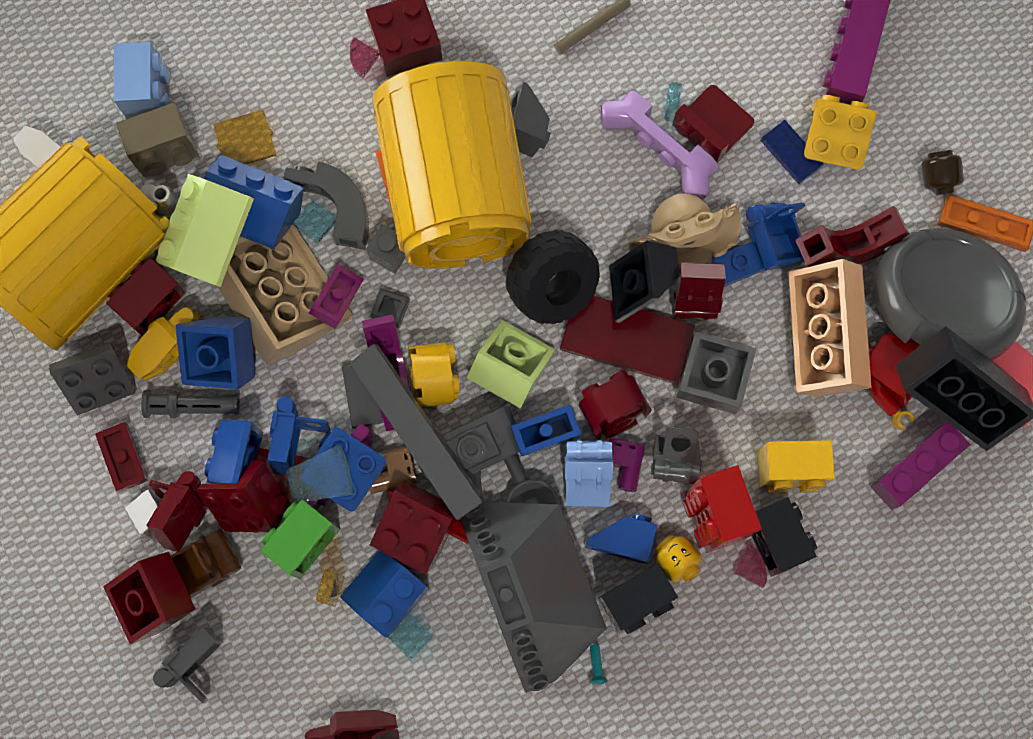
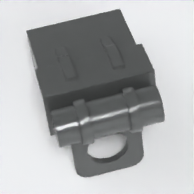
[651,426,702,485]
[153,627,223,703]

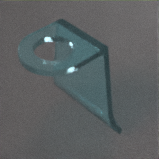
[286,444,353,503]

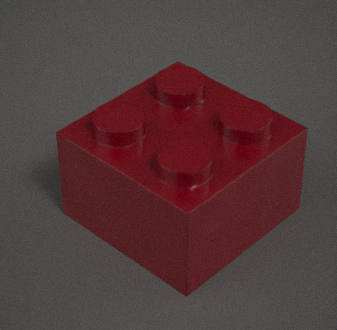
[366,0,442,77]
[106,258,186,336]
[370,480,456,574]
[103,551,196,644]

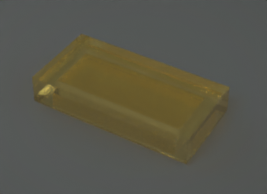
[316,569,345,607]

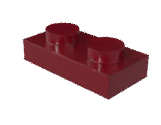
[95,422,149,493]

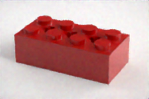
[683,465,762,553]

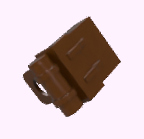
[171,529,241,598]

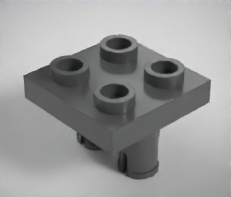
[49,342,136,415]

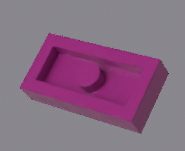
[308,264,364,329]

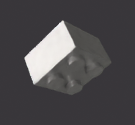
[676,331,757,415]

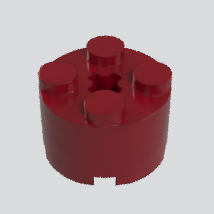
[578,370,652,440]

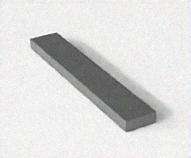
[350,344,485,521]

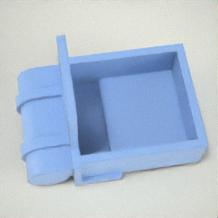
[565,440,613,507]

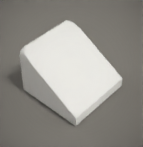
[125,490,160,535]

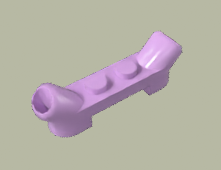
[601,91,719,200]

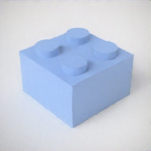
[114,42,170,119]

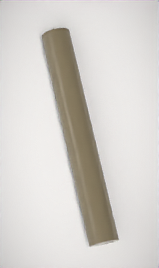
[554,0,631,55]

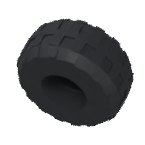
[506,230,600,324]

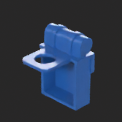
[746,202,805,271]
[268,396,330,476]

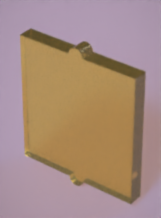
[213,110,277,165]

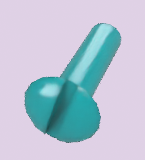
[589,645,608,685]

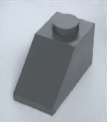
[510,82,551,157]

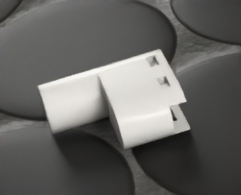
[140,184,178,217]

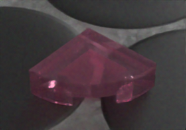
[350,37,379,79]
[734,545,767,588]

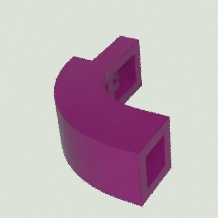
[362,314,411,431]

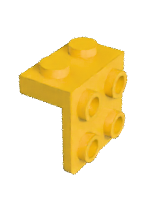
[804,94,877,170]

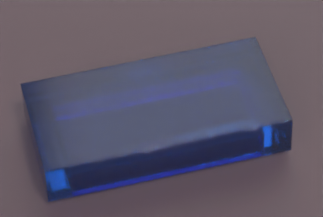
[761,120,824,185]

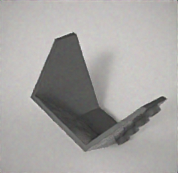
[460,501,607,693]

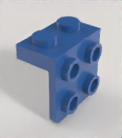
[300,426,386,512]

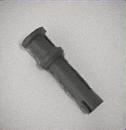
[141,390,240,418]

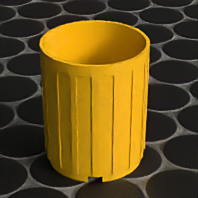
[372,61,532,269]
[0,136,170,351]

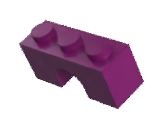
[870,422,971,510]

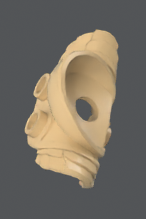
[629,193,742,270]

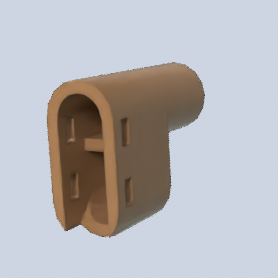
[370,447,417,494]

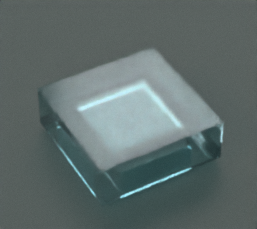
[664,82,682,122]
[294,201,336,244]
[388,614,433,660]

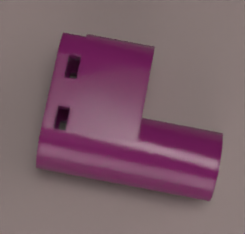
[609,438,645,492]

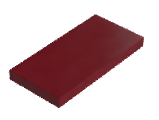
[560,296,695,385]

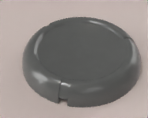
[872,228,1026,361]

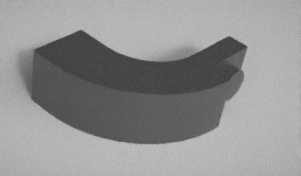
[283,162,369,250]

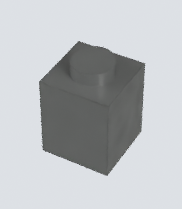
[366,224,405,274]

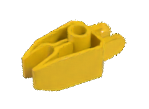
[127,307,203,381]

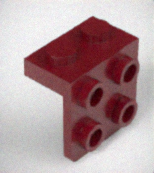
[672,85,755,163]
[197,460,291,533]

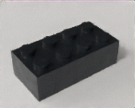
[896,326,1033,451]

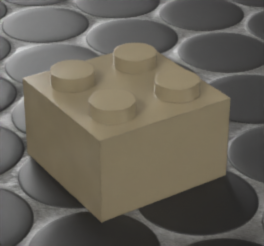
[116,102,200,176]

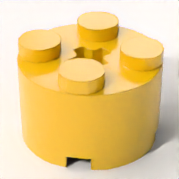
[408,342,460,408]

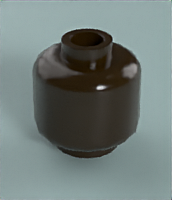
[921,150,964,195]

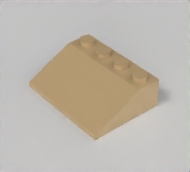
[217,224,353,366]

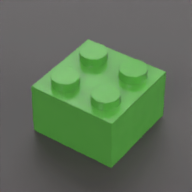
[260,500,340,579]

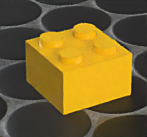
[757,440,835,494]

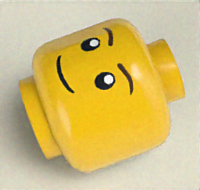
[655,535,702,583]

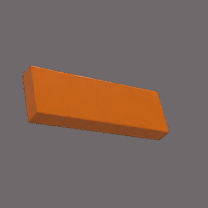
[938,194,1033,252]

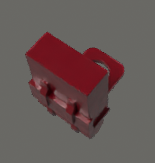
[674,263,726,320]
[146,471,207,553]

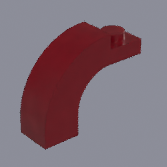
[795,206,910,267]

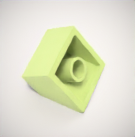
[467,320,556,409]

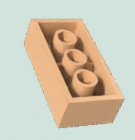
[789,259,872,397]

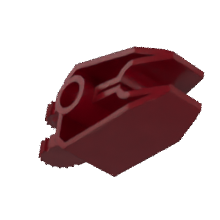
[305,710,400,739]

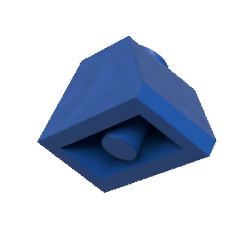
[511,405,581,456]
[585,513,658,564]

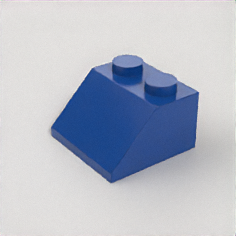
[176,316,255,389]
[205,420,263,484]
[340,550,429,638]

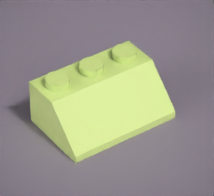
[155,174,254,287]

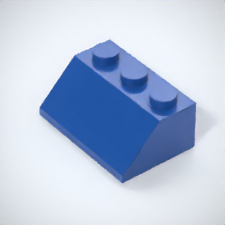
[204,155,304,250]

